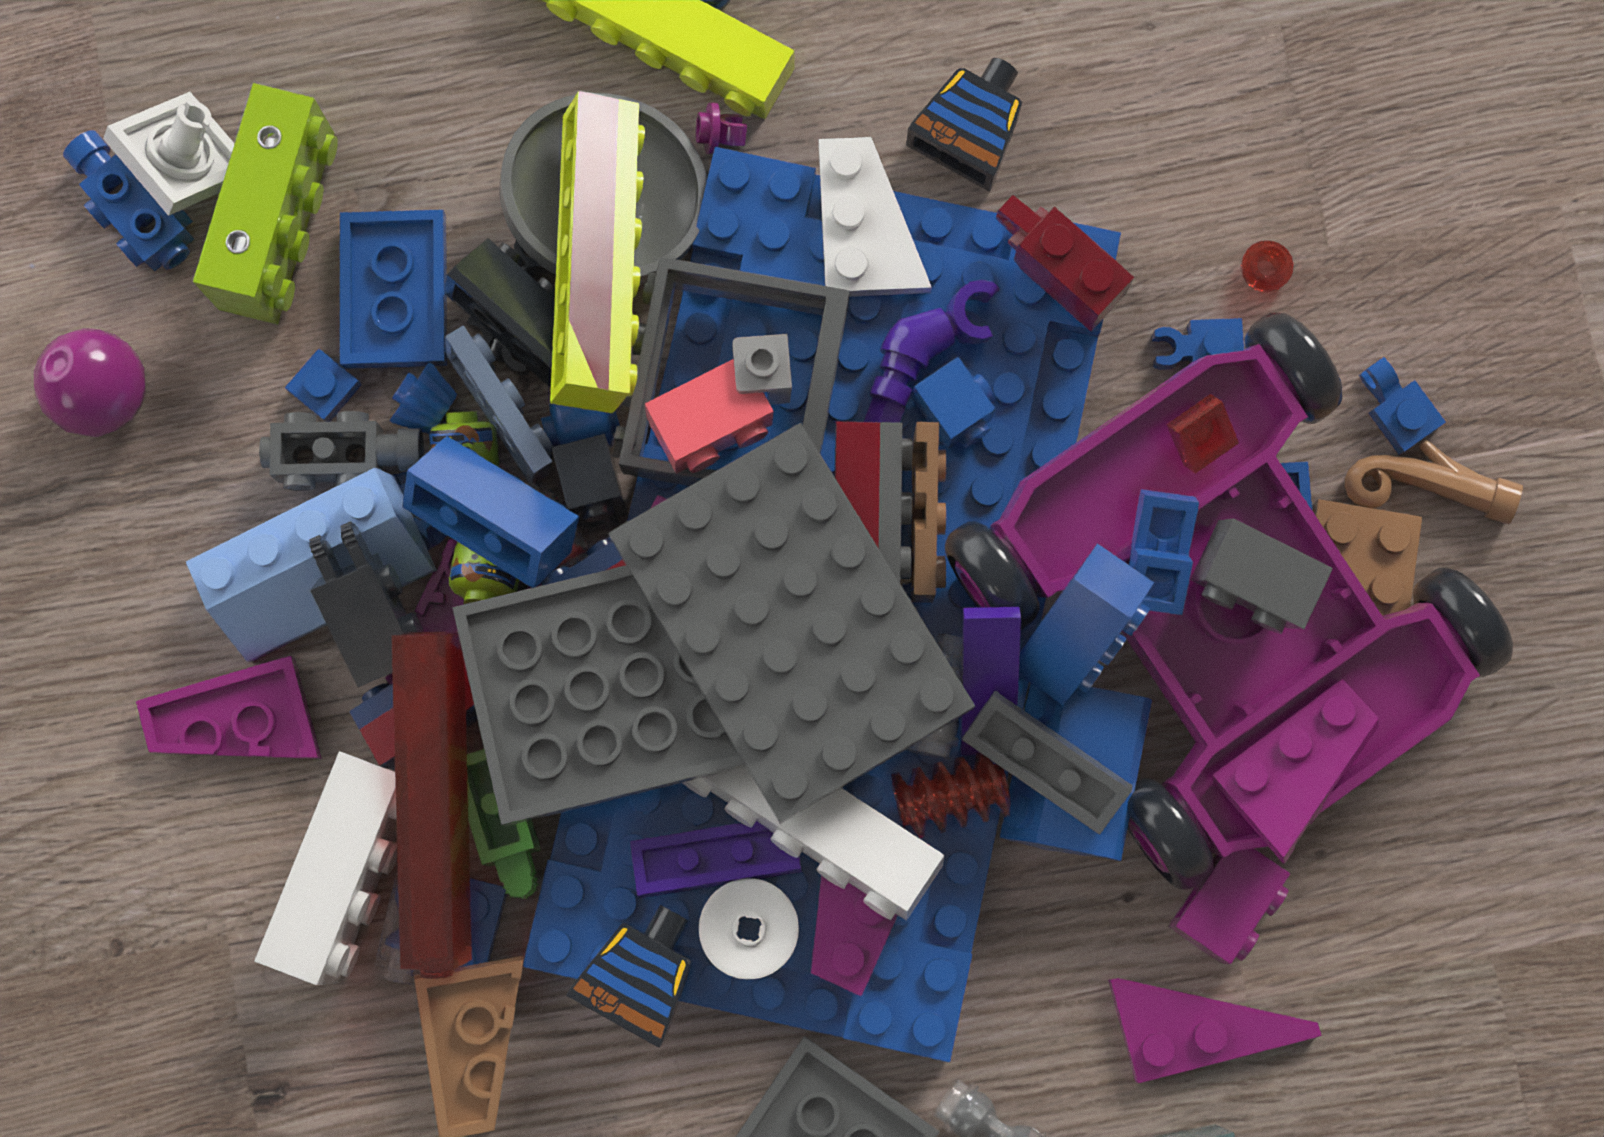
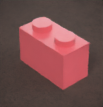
[645,359,774,474]

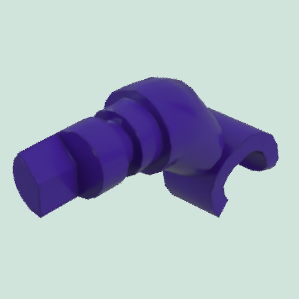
[863,280,1000,423]

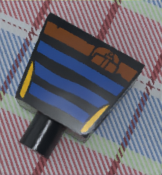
[906,58,1023,192]
[566,905,693,1048]

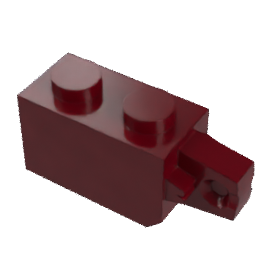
[996,195,1134,331]

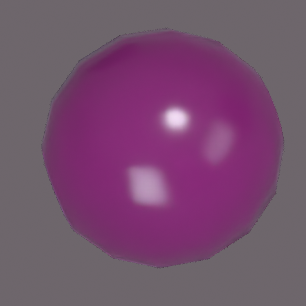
[34,328,146,437]

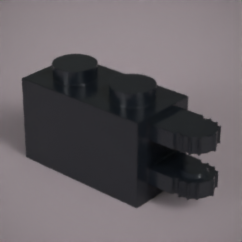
[309,521,426,687]

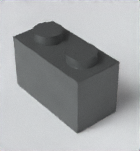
[1190,519,1333,634]

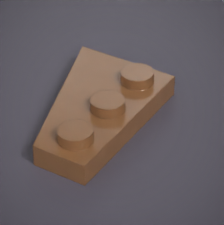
[911,422,946,603]
[414,956,524,1137]

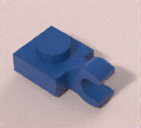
[1359,357,1446,455]

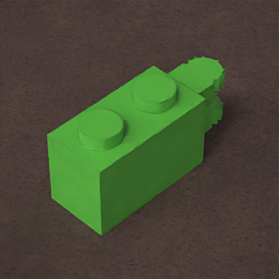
[450,749,541,899]

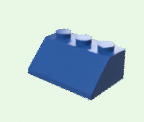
[1000,683,1152,861]

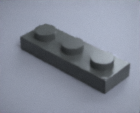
[962,691,1132,835]

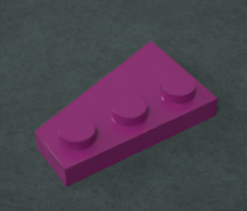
[136,656,322,759]
[1213,679,1379,864]
[811,844,930,996]

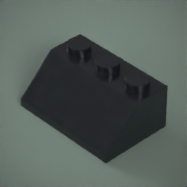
[444,238,555,389]

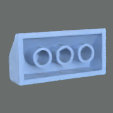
[186,468,437,662]

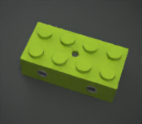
[193,83,338,325]

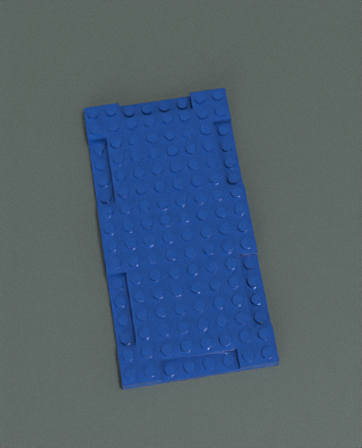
[523,147,1121,1062]

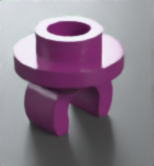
[695,102,747,155]

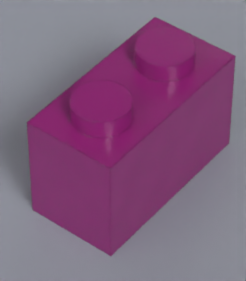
[1168,849,1290,964]

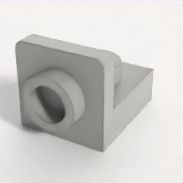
[732,334,792,405]

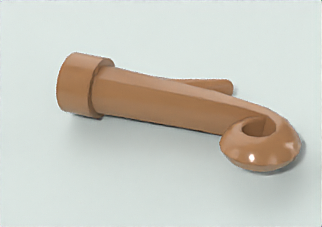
[1344,440,1523,525]

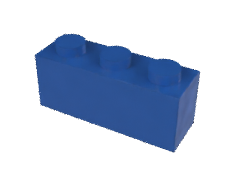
[402,436,579,588]
[1019,544,1154,705]

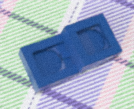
[1129,489,1199,615]

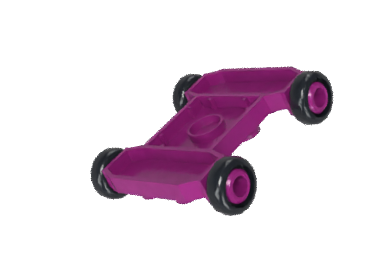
[945,313,1513,890]

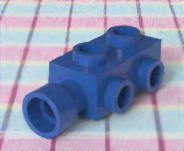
[63,130,194,271]

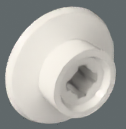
[699,878,799,979]

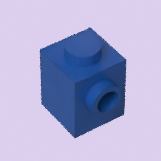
[911,357,996,449]

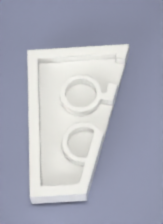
[819,137,932,296]

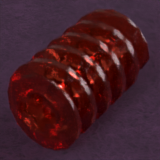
[890,752,1011,838]

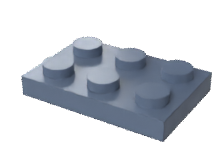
[445,325,553,486]

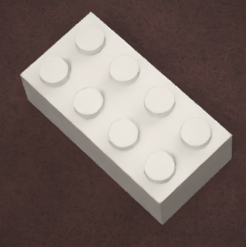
[255,751,421,985]

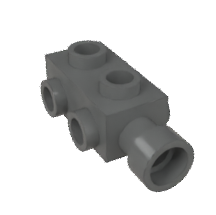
[259,411,424,491]

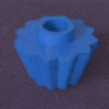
[389,362,457,434]

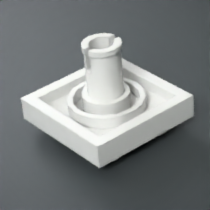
[103,92,234,216]

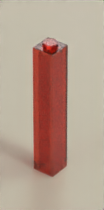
[391,631,472,979]

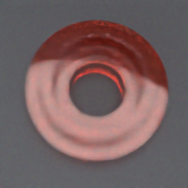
[1241,240,1294,292]

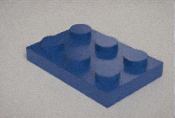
[340,210,447,369]

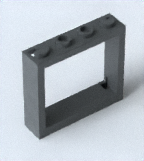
[612,257,850,486]

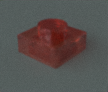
[1166,394,1239,474]

